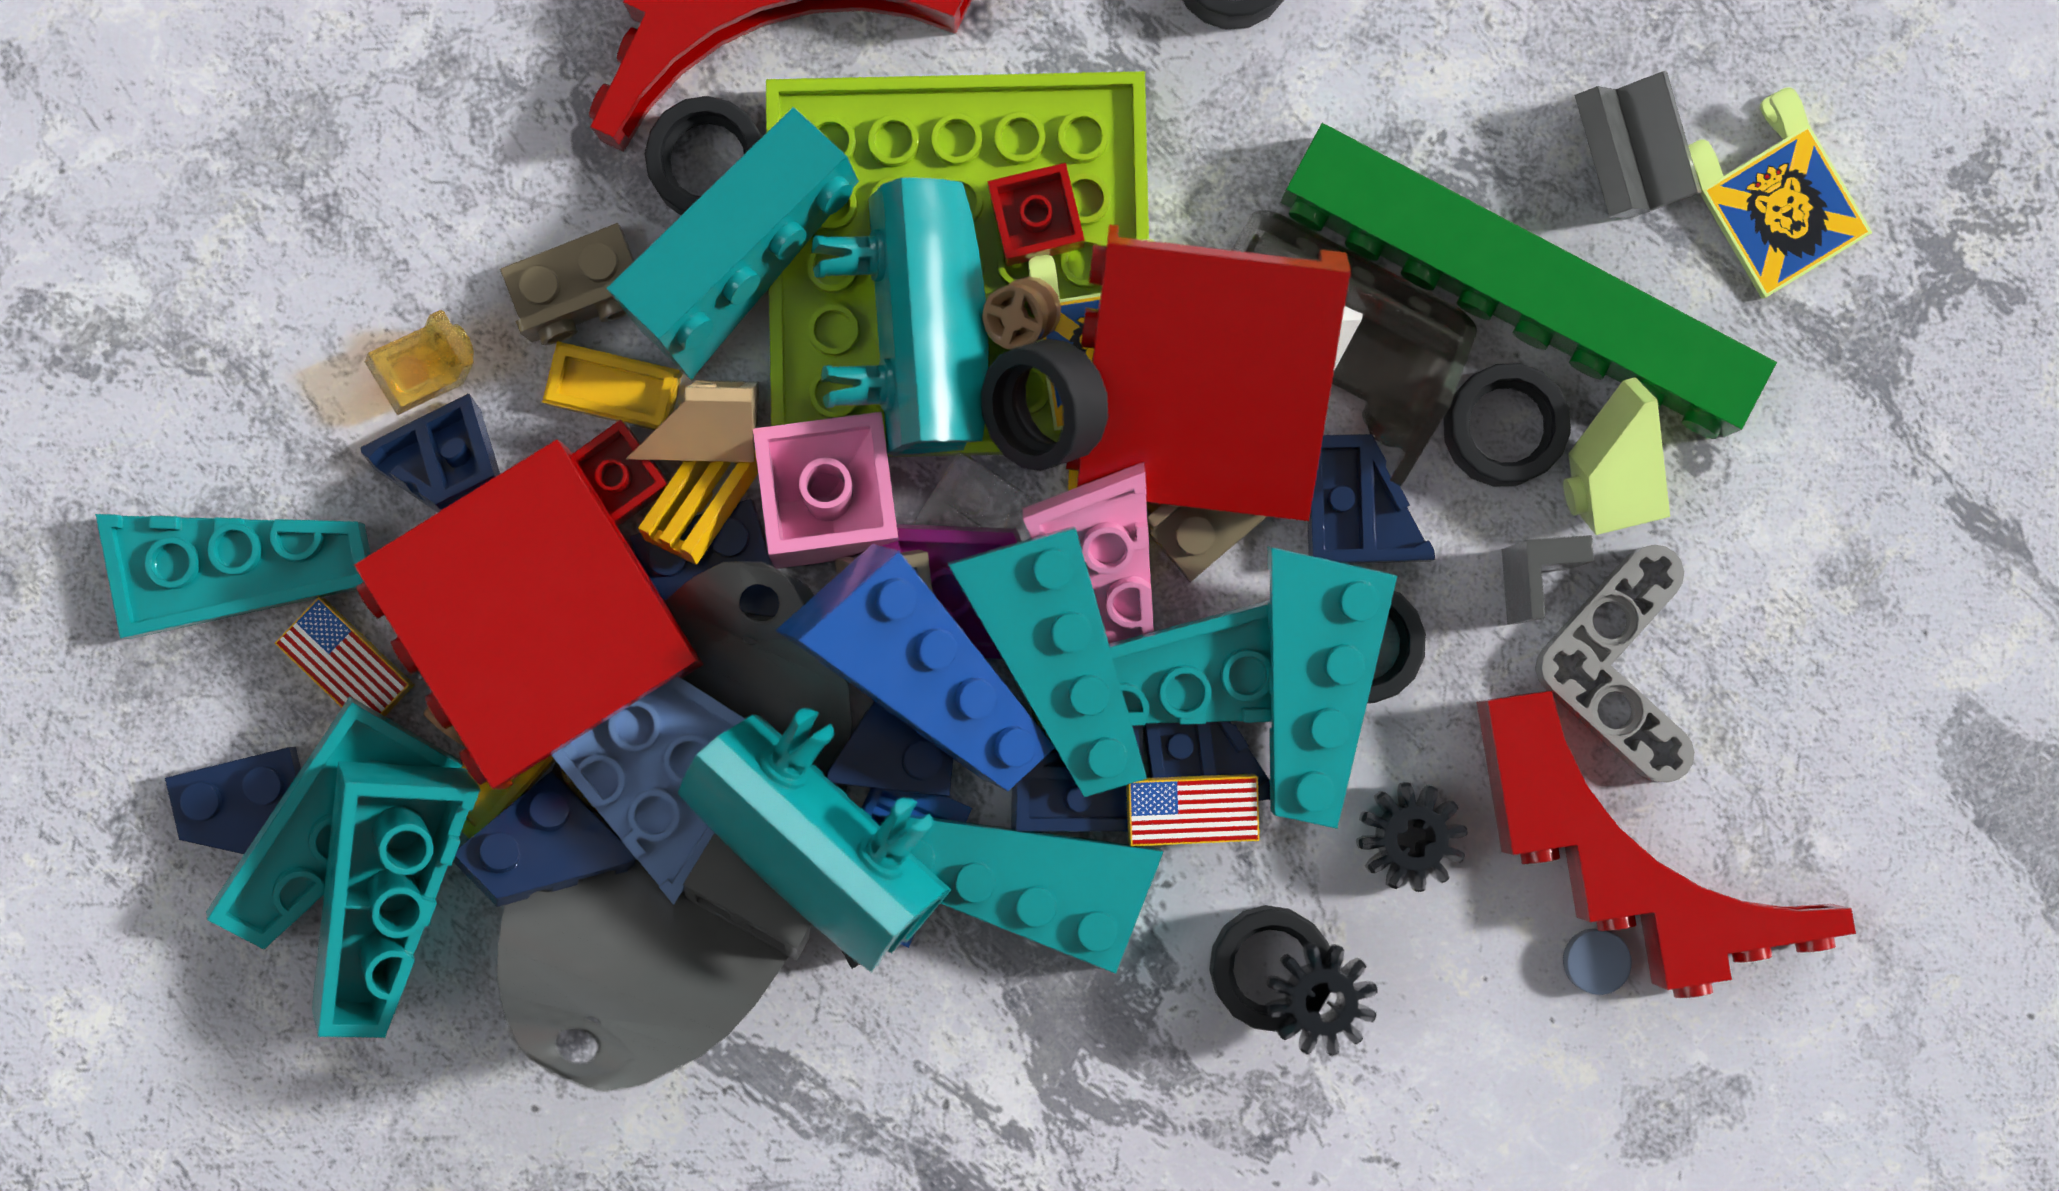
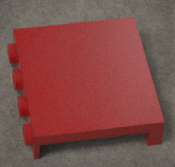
[1066,224,1350,521]
[354,439,704,789]

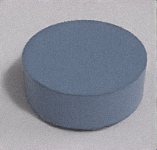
[1563,929,1632,995]

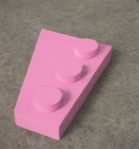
[1022,462,1154,644]

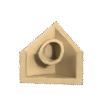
[626,380,759,462]

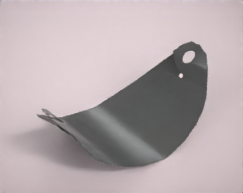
[497,562,852,1092]

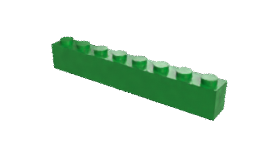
[1280,122,1777,439]

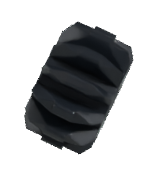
[1356,782,1468,892]
[1265,942,1378,1056]

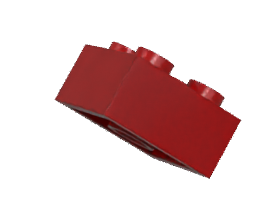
[987,163,1085,266]
[572,419,669,527]

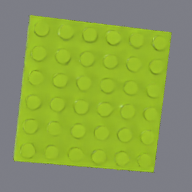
[766,71,1149,457]

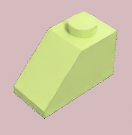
[1563,377,1670,535]

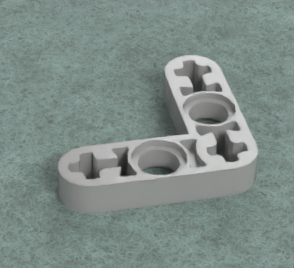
[1535,545,1695,783]

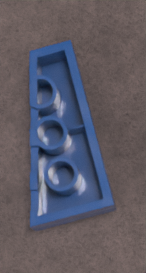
[775,544,1055,791]

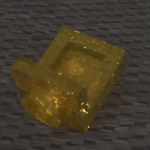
[365,309,474,415]

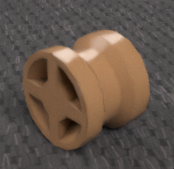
[982,276,1061,350]

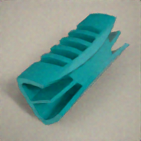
[812,178,989,456]
[678,708,951,973]

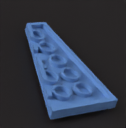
[551,676,745,905]

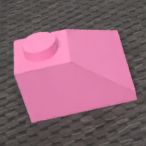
[753,412,899,569]

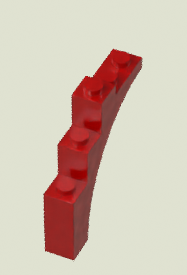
[589,0,972,152]
[1476,691,1856,998]

